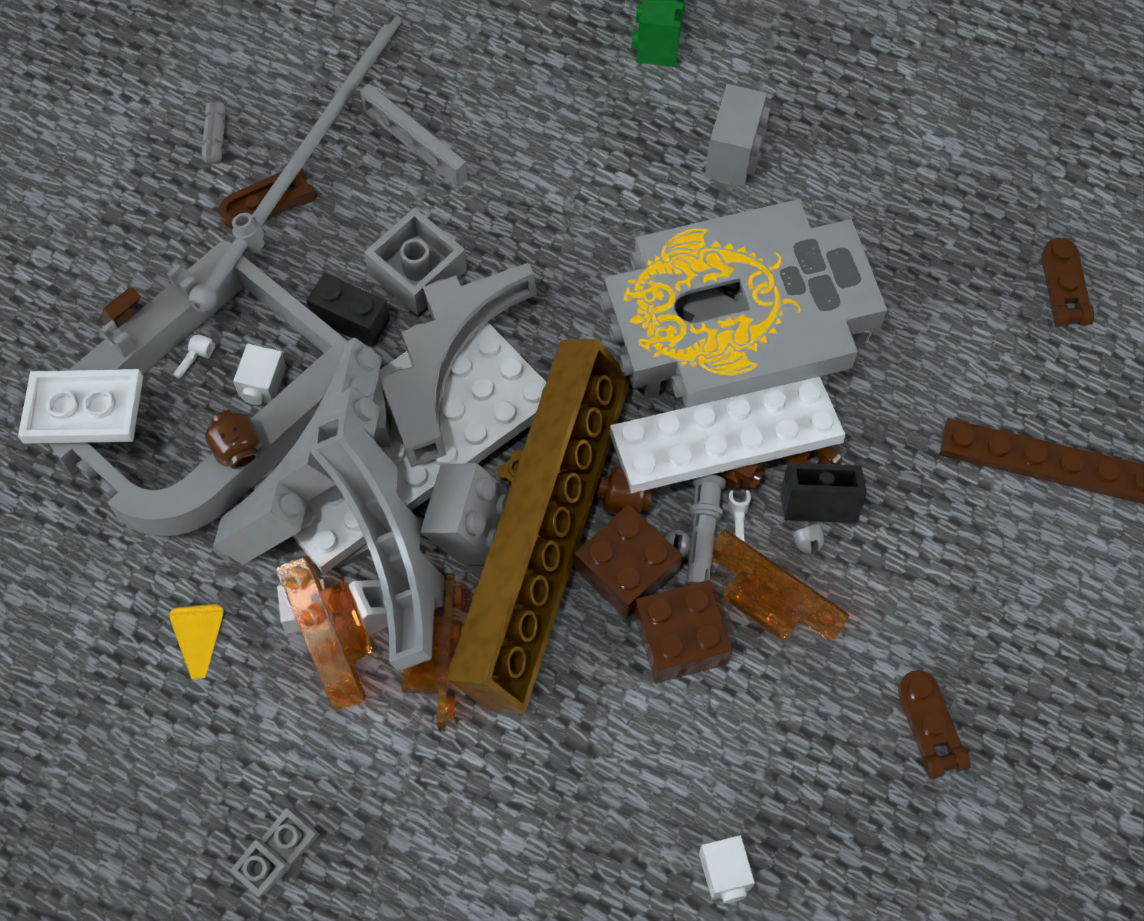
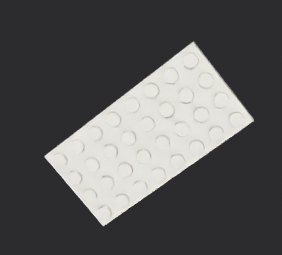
[252,322,546,574]

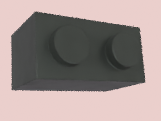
[306,273,390,348]
[780,462,867,523]

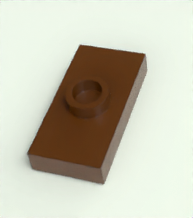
[99,287,141,326]

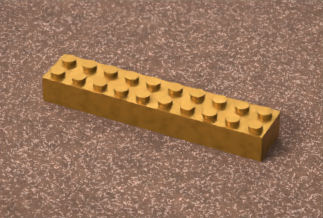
[446,339,631,714]

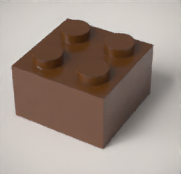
[574,504,682,620]
[634,580,733,684]

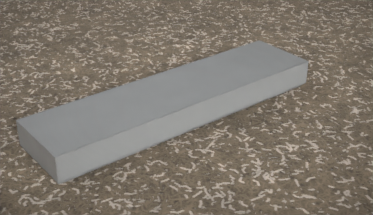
[360,83,468,187]

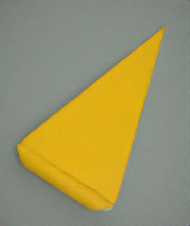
[169,604,223,679]

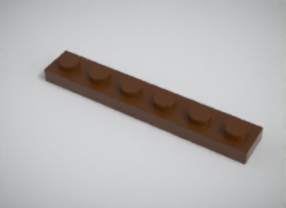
[939,418,1144,504]

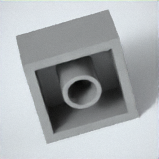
[705,84,771,186]
[364,208,467,316]
[420,463,509,565]

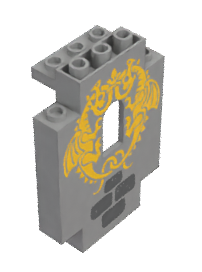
[598,199,887,408]

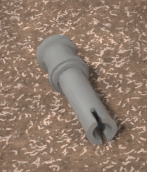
[685,474,726,586]

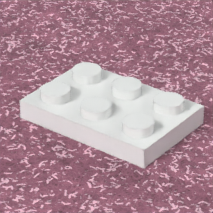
[18,369,143,444]

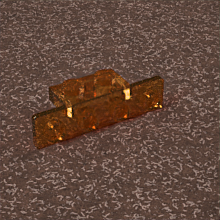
[712,529,849,641]
[276,555,373,710]
[402,573,463,732]

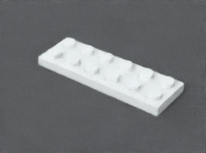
[610,377,845,493]

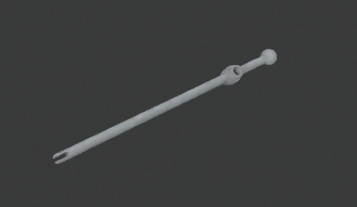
[188,14,401,312]

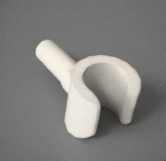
[172,335,215,380]
[727,490,751,544]

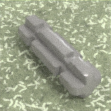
[202,101,226,164]

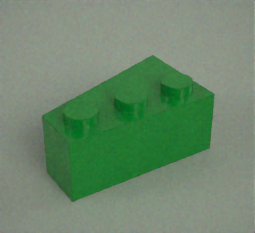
[631,0,686,68]

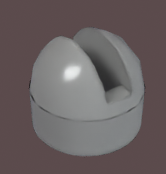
[792,524,825,554]
[664,530,691,561]

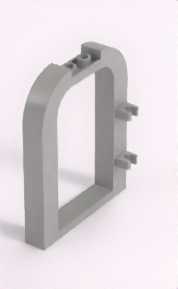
[49,240,348,536]

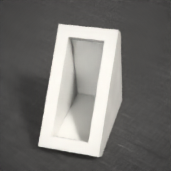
[348,580,388,636]

